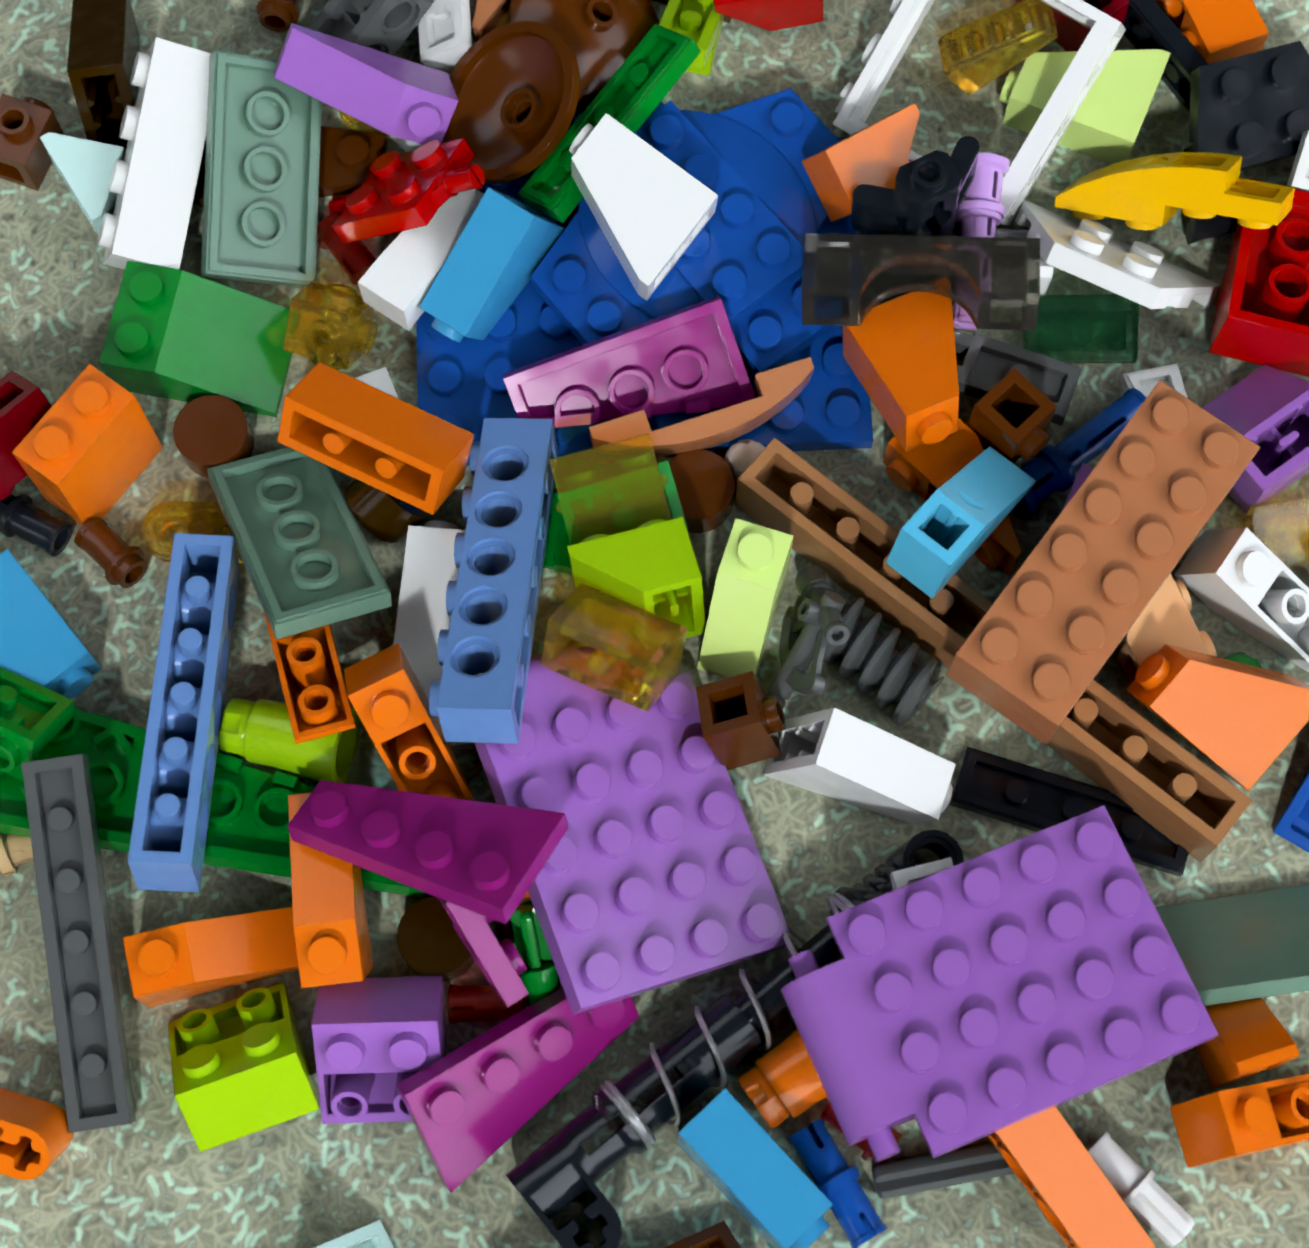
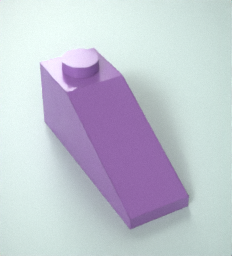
[273,23,459,145]

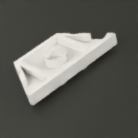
[1015,200,1220,309]

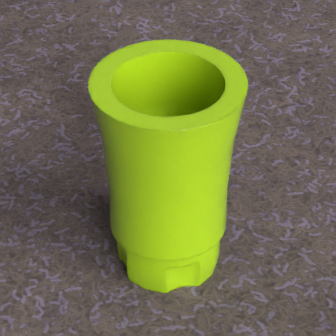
[219,698,360,783]

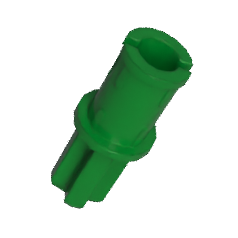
[510,901,561,1006]

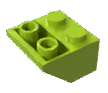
[567,517,706,647]
[168,982,320,1152]

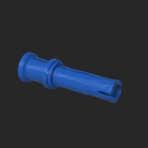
[1012,388,1146,520]

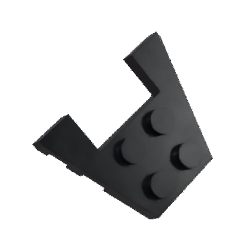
[1186,41,1309,245]

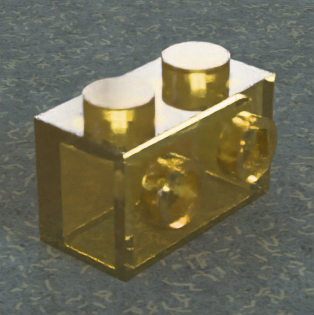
[541,583,688,712]

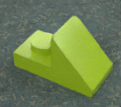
[659,0,725,76]

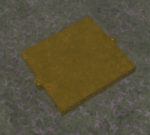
[549,433,671,545]

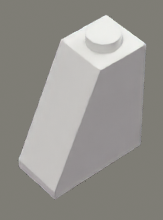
[569,113,718,301]
[763,707,956,824]

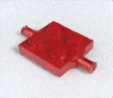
[328,138,485,243]

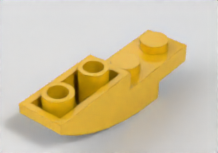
[1054,152,1295,230]

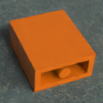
[12,363,163,527]

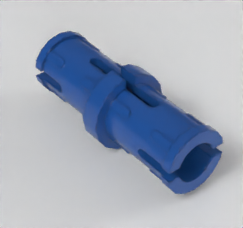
[788,1118,888,1248]

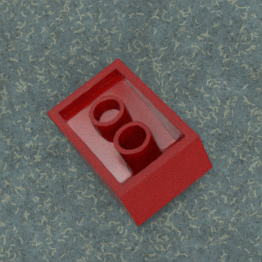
[1208,178,1309,377]

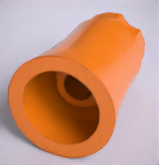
[737,1029,827,1129]

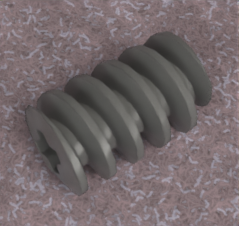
[823,597,944,725]

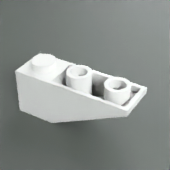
[1175,527,1309,673]

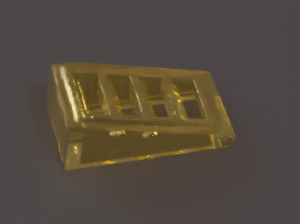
[938,0,1058,95]

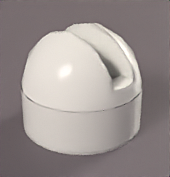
[724,439,766,482]

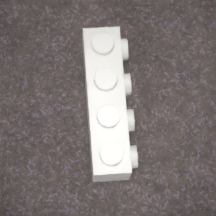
[97,37,211,270]

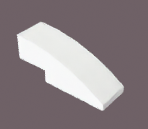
[358,189,484,331]

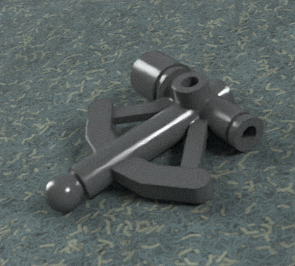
[766,565,850,709]

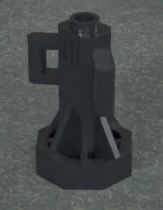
[851,136,980,304]

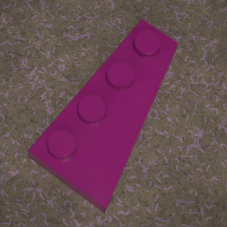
[503,295,756,428]
[287,780,568,924]
[396,987,640,1193]

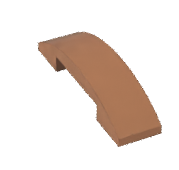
[589,357,814,458]

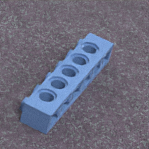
[429,418,559,744]
[128,533,240,893]

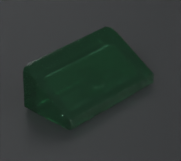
[1021,295,1139,364]

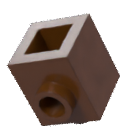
[0,93,64,191]
[967,368,1057,464]
[696,671,786,770]

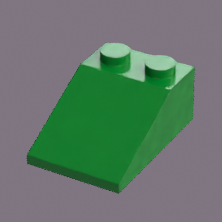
[99,261,302,417]

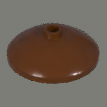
[507,0,660,111]
[442,21,580,184]

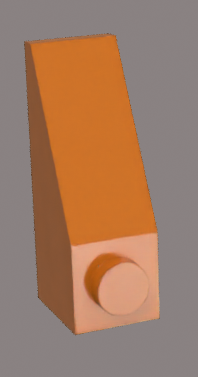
[288,792,374,988]
[123,907,299,1008]

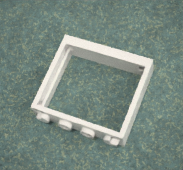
[833,0,1126,226]

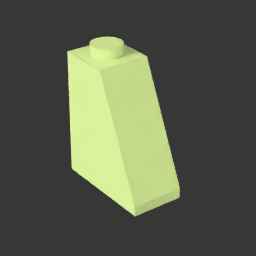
[999,49,1171,164]
[697,518,793,678]

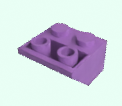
[1202,364,1309,516]
[311,976,446,1124]

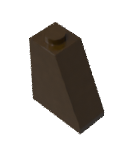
[67,0,140,150]

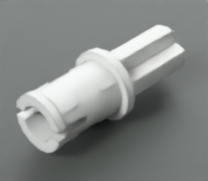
[1087,1131,1194,1247]

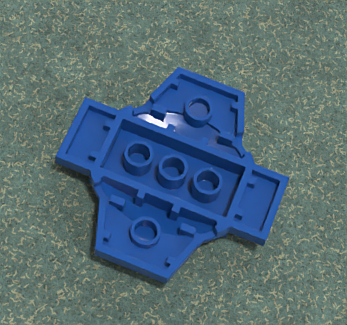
[530,88,848,376]

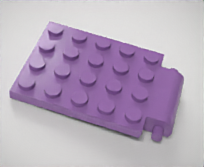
[475,634,794,1015]
[781,805,1219,1162]

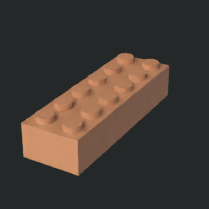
[946,380,1261,745]

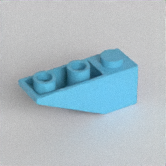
[886,446,1036,599]

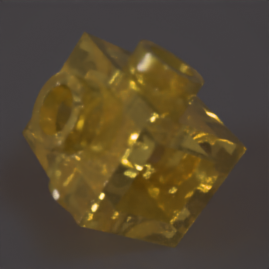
[283,281,378,370]

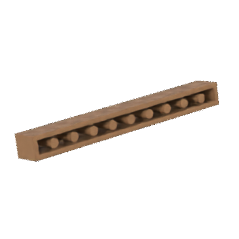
[735,437,1253,863]

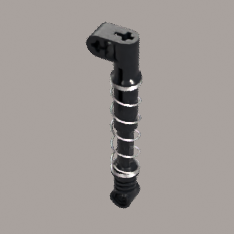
[506,830,964,1248]

